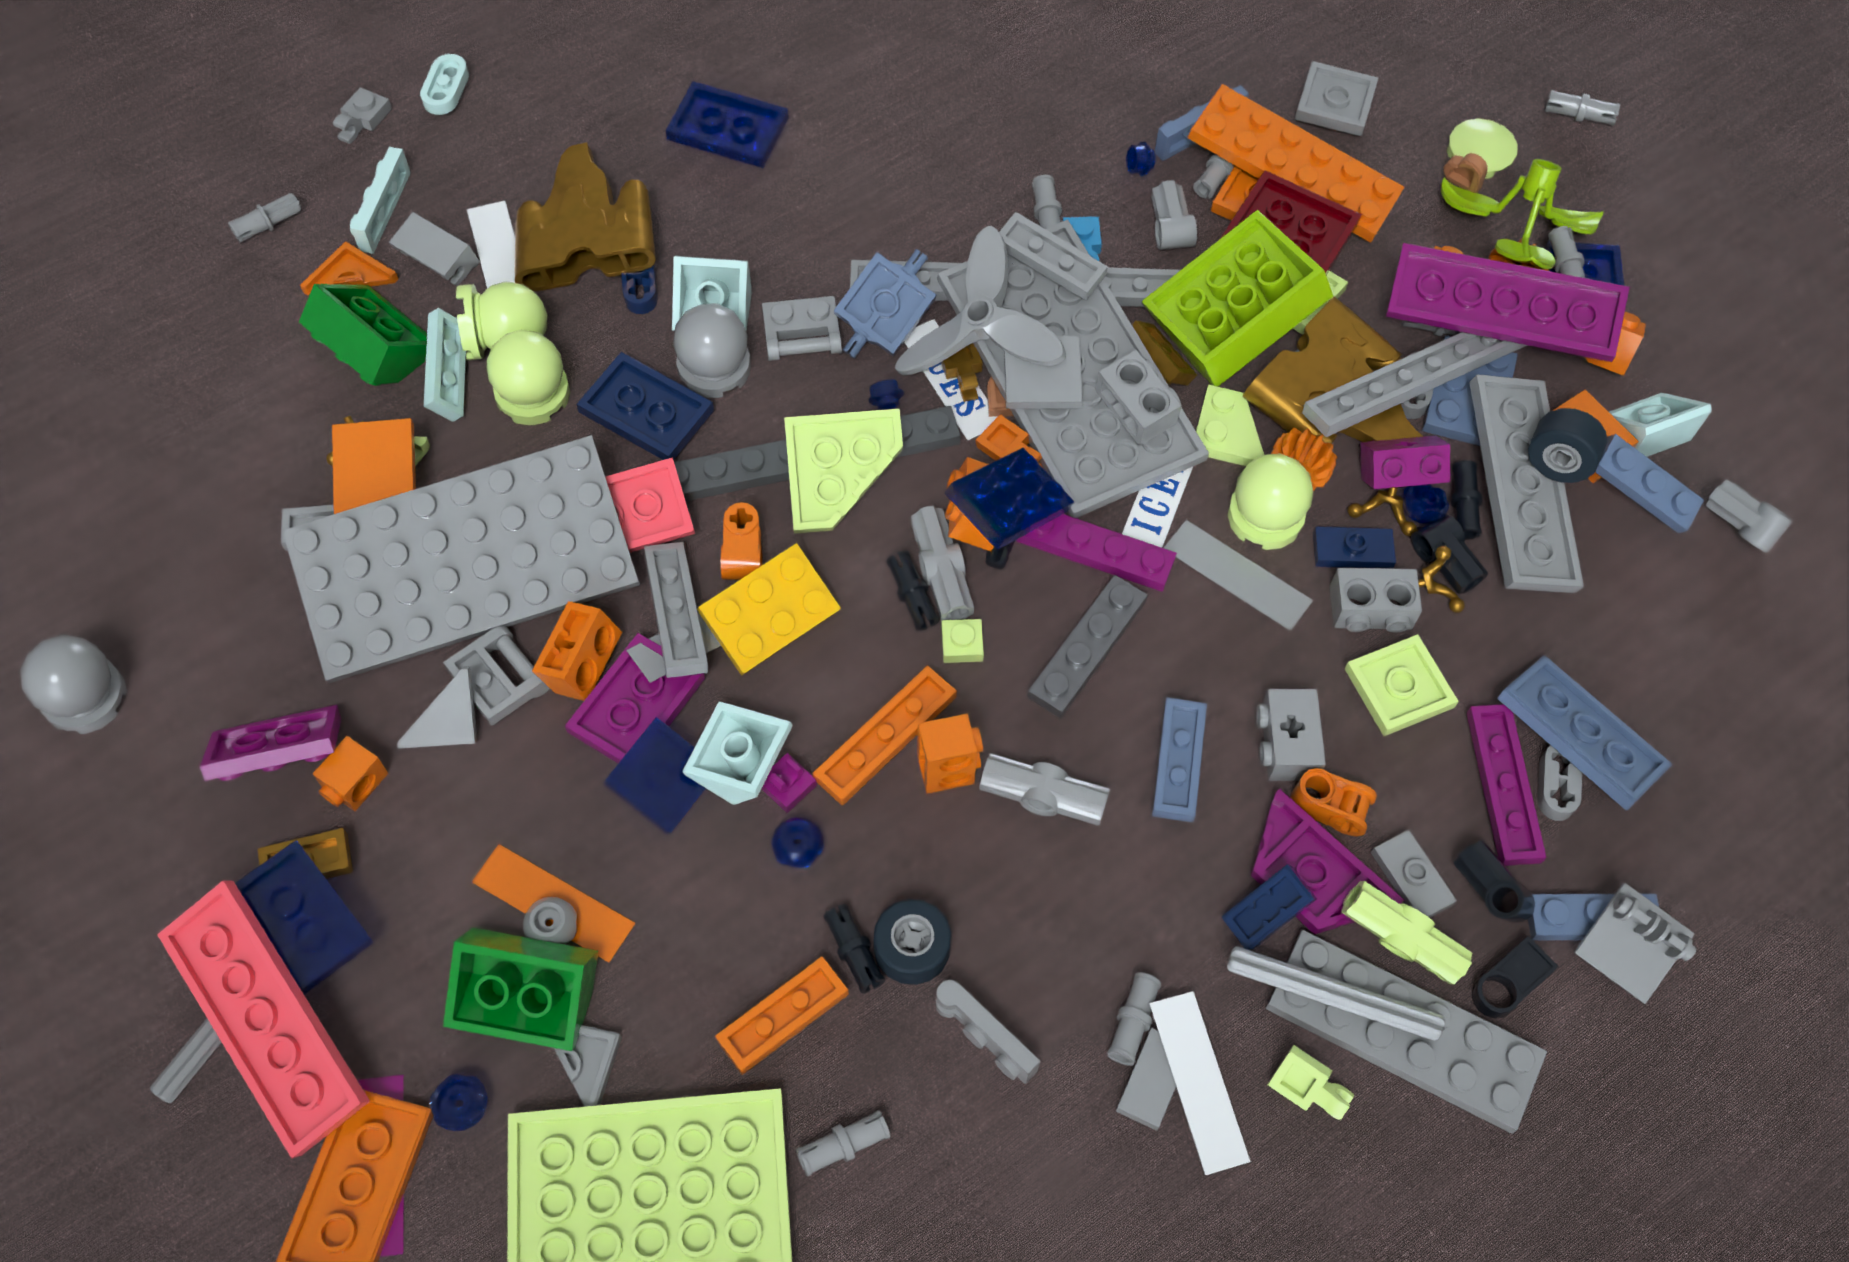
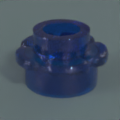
[1126,141,1156,177]
[868,379,904,410]

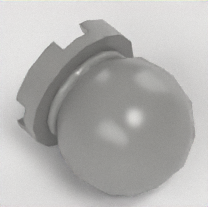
[673,303,751,398]
[20,634,127,734]

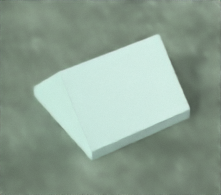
[672,256,752,331]
[1609,393,1712,457]
[682,701,793,805]

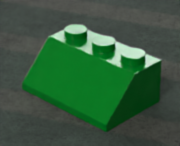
[299,284,427,386]
[443,927,598,1051]

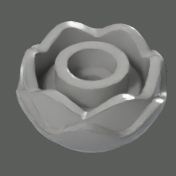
[523,897,577,944]

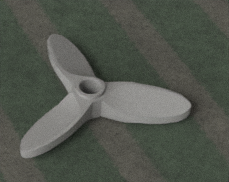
[895,226,1066,375]

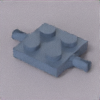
[834,249,936,359]

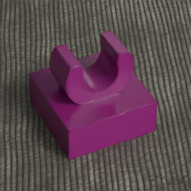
[761,753,817,813]

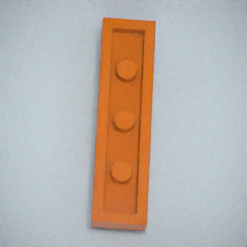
[813,665,957,806]

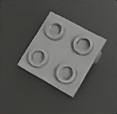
[1574,882,1696,1004]

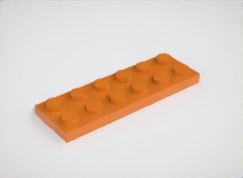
[1188,84,1405,243]

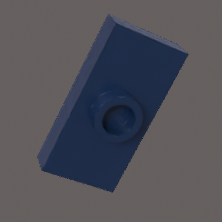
[1313,526,1396,569]
[1221,864,1317,951]

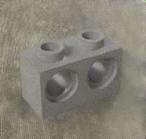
[1095,350,1181,446]
[1329,568,1422,633]

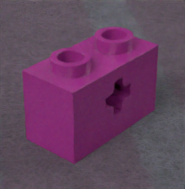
[1361,436,1450,489]

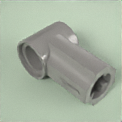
[1151,180,1197,250]
[1705,479,1793,553]

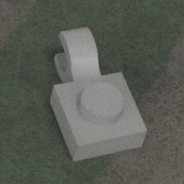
[333,87,392,144]

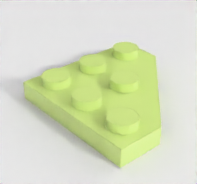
[784,409,903,534]

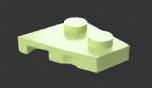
[1196,384,1264,466]

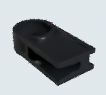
[1472,936,1559,1019]

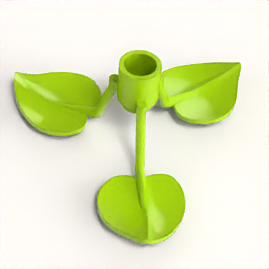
[1441,159,1604,269]

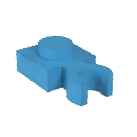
[1063,216,1102,261]

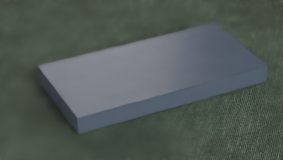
[1497,655,1673,811]

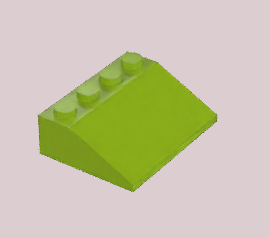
[1142,210,1333,387]

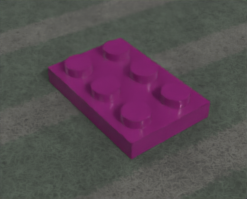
[565,633,705,773]
[200,705,342,781]

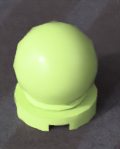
[456,281,548,360]
[487,330,570,426]
[1227,453,1313,550]

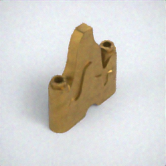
[514,142,656,292]
[1243,296,1423,444]

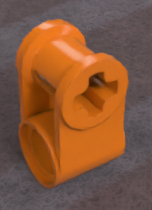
[721,502,763,580]
[1290,768,1377,836]

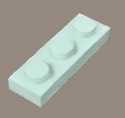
[350,147,411,254]
[424,308,466,422]

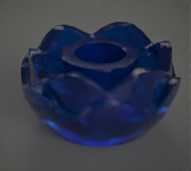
[1402,484,1449,524]
[771,817,824,868]
[430,1074,488,1132]

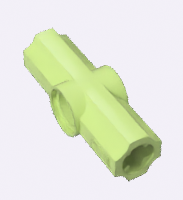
[1341,881,1473,985]

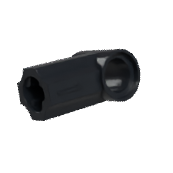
[1411,515,1489,594]
[1453,840,1535,923]

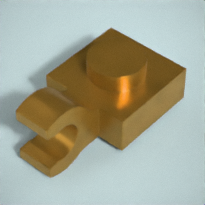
[941,343,982,402]

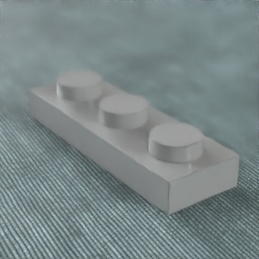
[999,212,1108,300]

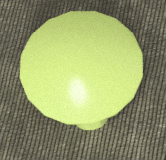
[1447,118,1518,179]

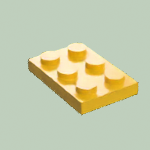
[697,543,841,676]

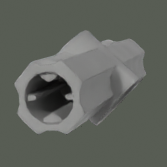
[911,505,974,622]
[979,753,1110,826]

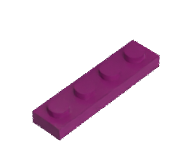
[1016,503,1177,592]
[1466,704,1547,866]

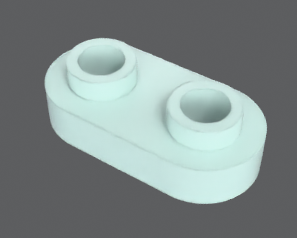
[420,54,469,115]

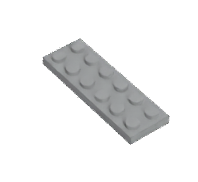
[1469,375,1584,593]
[1265,930,1547,1134]

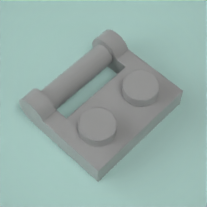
[762,296,842,361]
[443,626,550,726]

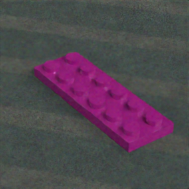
[1386,243,1630,362]

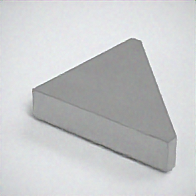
[397,666,478,748]
[554,1025,622,1107]

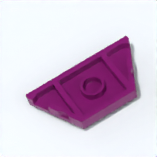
[1251,789,1404,934]

